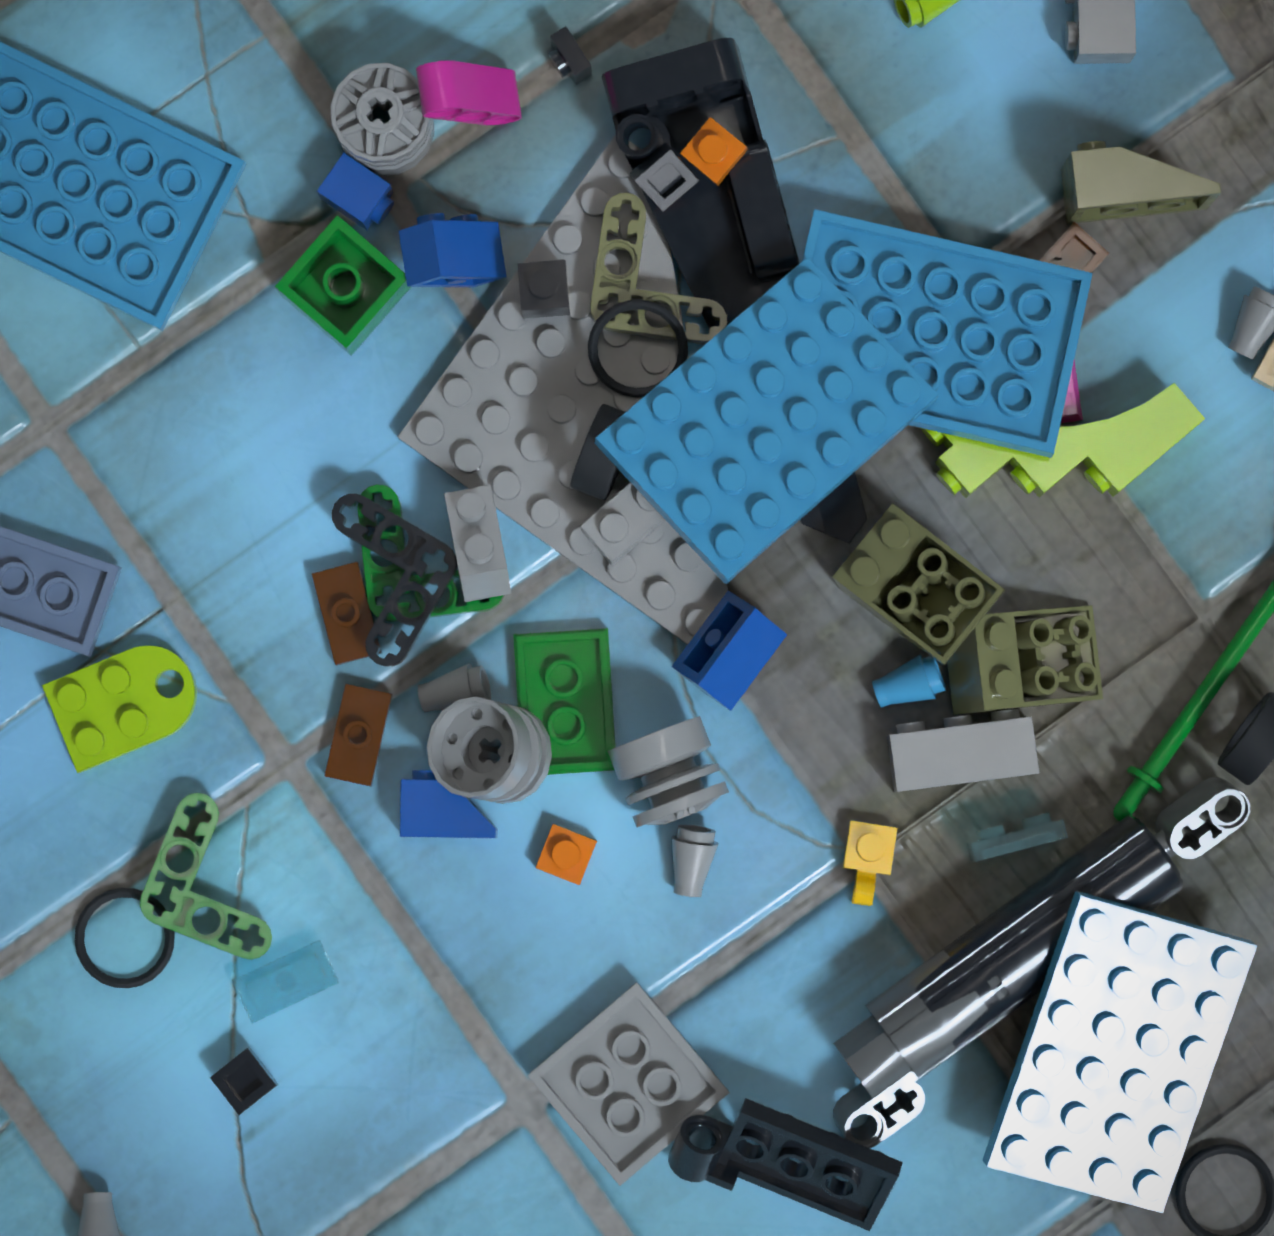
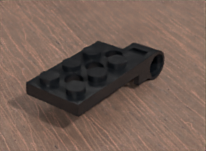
[668,1098,903,1231]

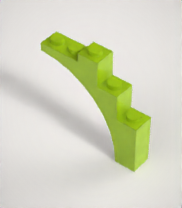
[921,383,1205,498]

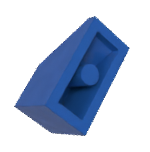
[400,770,498,838]

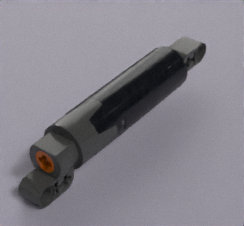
[833,777,1250,1148]

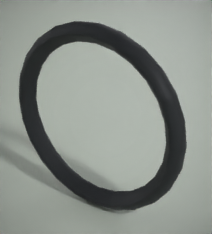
[588,300,688,397]
[74,888,175,988]
[1175,1144,1274,1236]

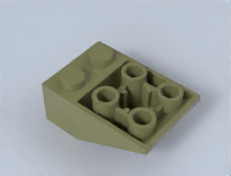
[833,503,1005,665]
[947,605,1103,715]

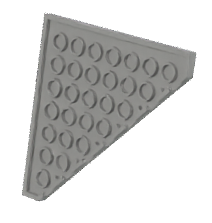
[398,135,728,645]

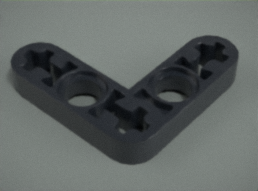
[332,493,458,667]

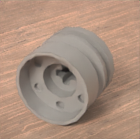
[330,63,435,176]
[427,696,552,804]
[608,716,729,827]

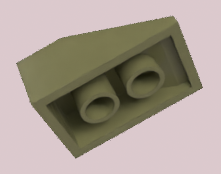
[1061,141,1221,224]

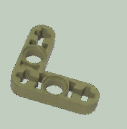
[590,193,727,344]

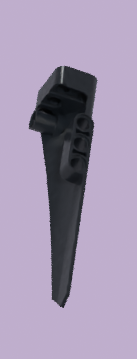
[601,38,868,544]

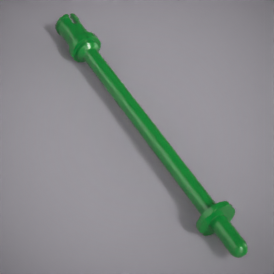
[1113,579,1274,821]

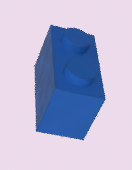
[399,213,507,288]
[671,591,787,711]

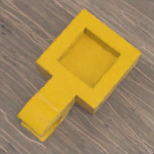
[842,821,898,906]

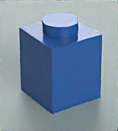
[317,152,394,230]

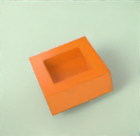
[680,117,748,186]
[535,824,597,885]

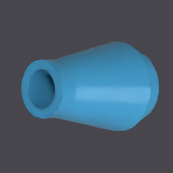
[872,654,946,708]

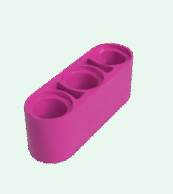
[416,60,522,126]

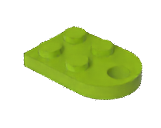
[42,645,197,773]

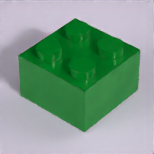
[275,215,411,356]

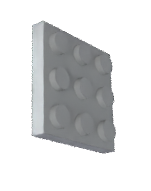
[527,982,730,1186]

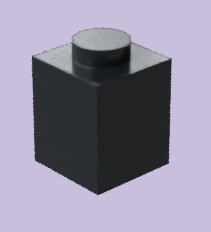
[517,259,570,319]

